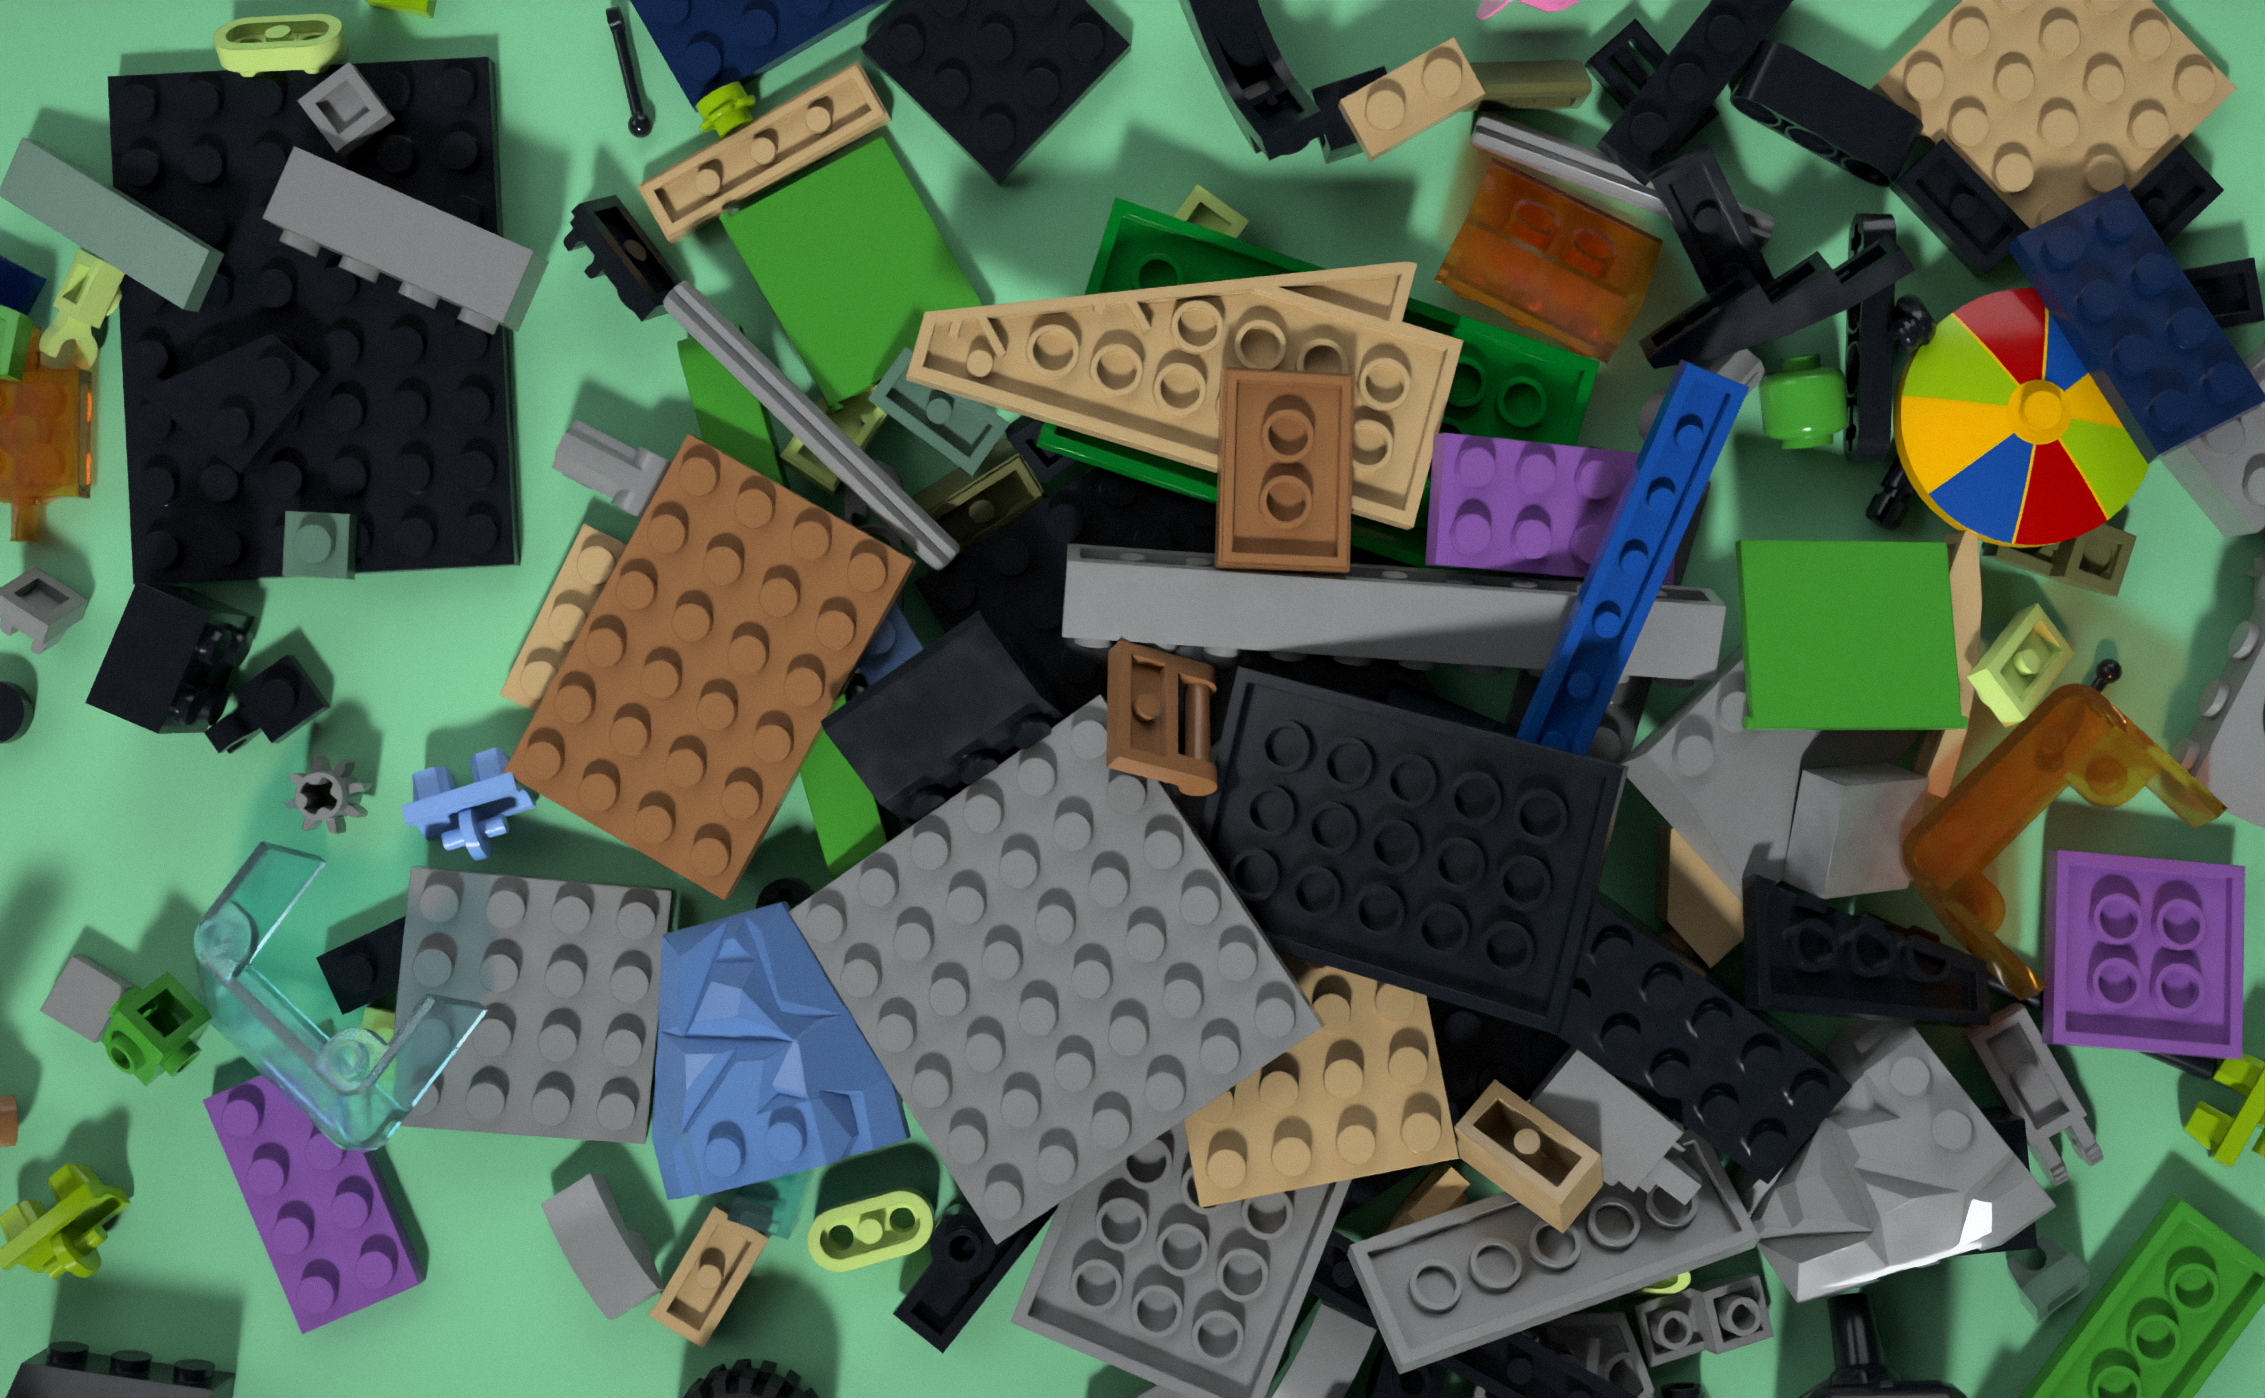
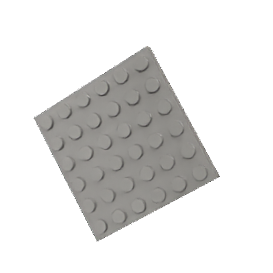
[788,694,1325,1245]

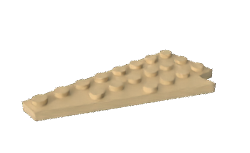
[906,261,1464,530]

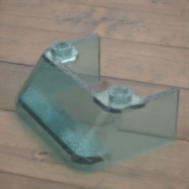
[193,841,488,1152]

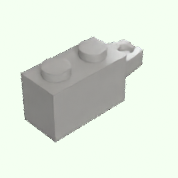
[1530,1046,1703,1205]

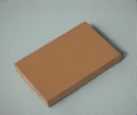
[1215,367,1355,574]

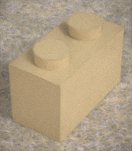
[1454,1079,1603,1234]

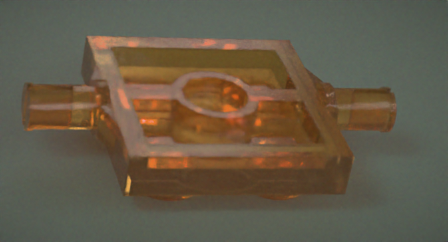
[0,325,92,543]

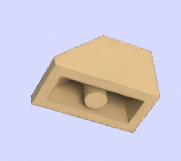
[1655,820,1744,968]

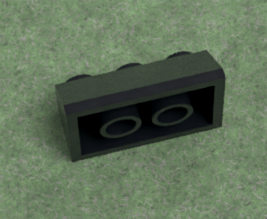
[820,611,1068,826]
[6,1341,236,1398]

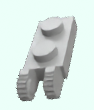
[1960,1002,2104,1186]

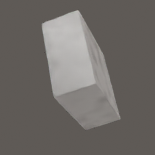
[1782,762,1929,899]

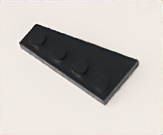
[1742,874,1990,1029]

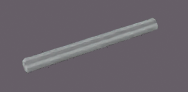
[663,280,960,572]

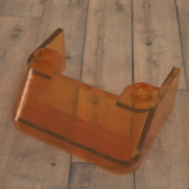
[1899,683,2228,1001]

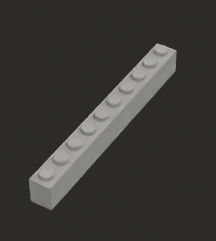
[1062,544,1727,688]

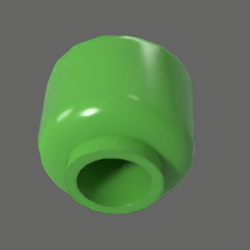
[1759,354,1848,449]

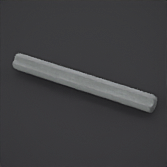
[1470,111,1775,249]

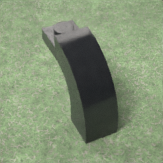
[1179,0,1328,161]

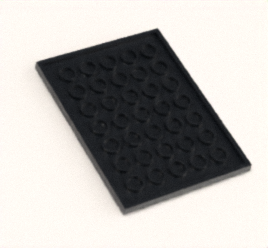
[107,57,520,584]

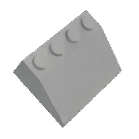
[1619,643,1918,904]

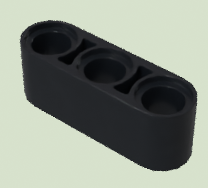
[1729,40,1924,187]

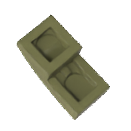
[1982,523,2137,597]

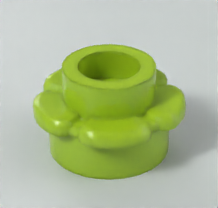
[696,82,756,138]

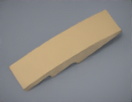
[1910,530,1982,799]

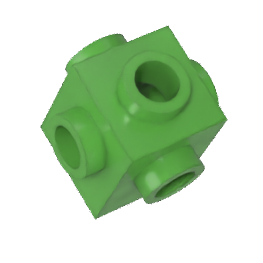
[101,971,213,1086]

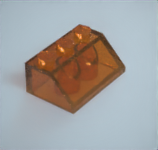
[1434,157,1663,364]

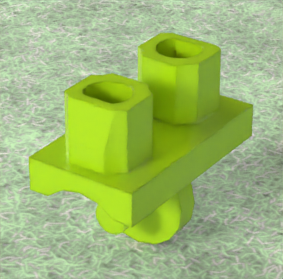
[2182,1053,2265,1168]
[0,1162,131,1279]

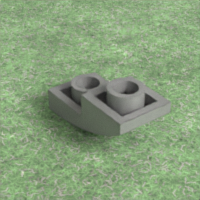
[541,1173,665,1320]
[1624,1273,1774,1368]
[1265,1298,1377,1398]

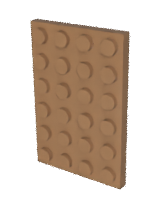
[503,433,917,900]

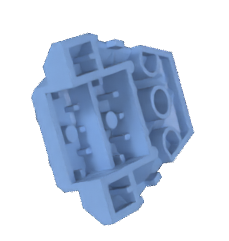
[652,901,911,1200]

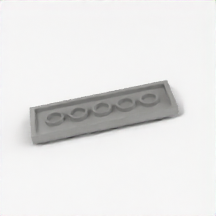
[1347,1129,1760,1374]

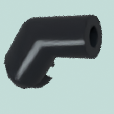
[1888,294,1936,353]

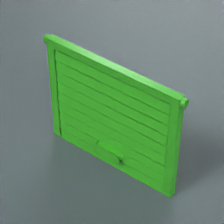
[719,136,983,414]
[1735,540,1968,730]

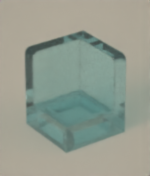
[727,1168,816,1240]

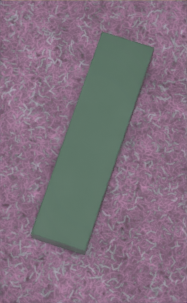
[0,137,224,312]

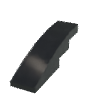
[1638,233,1915,369]

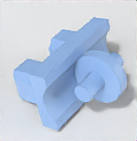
[402,747,537,861]

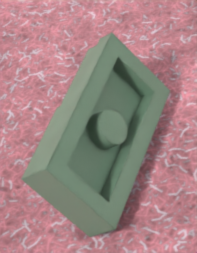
[868,346,1010,476]

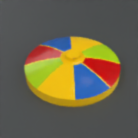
[1893,288,2151,548]

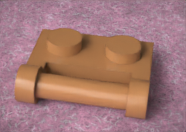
[1106,640,1218,796]

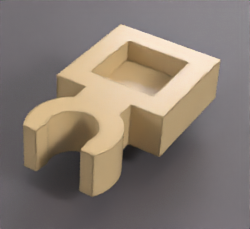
[1372,1161,1470,1237]

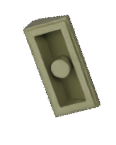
[1461,60,1592,112]
[911,438,1048,554]

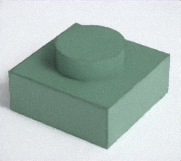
[282,511,358,580]

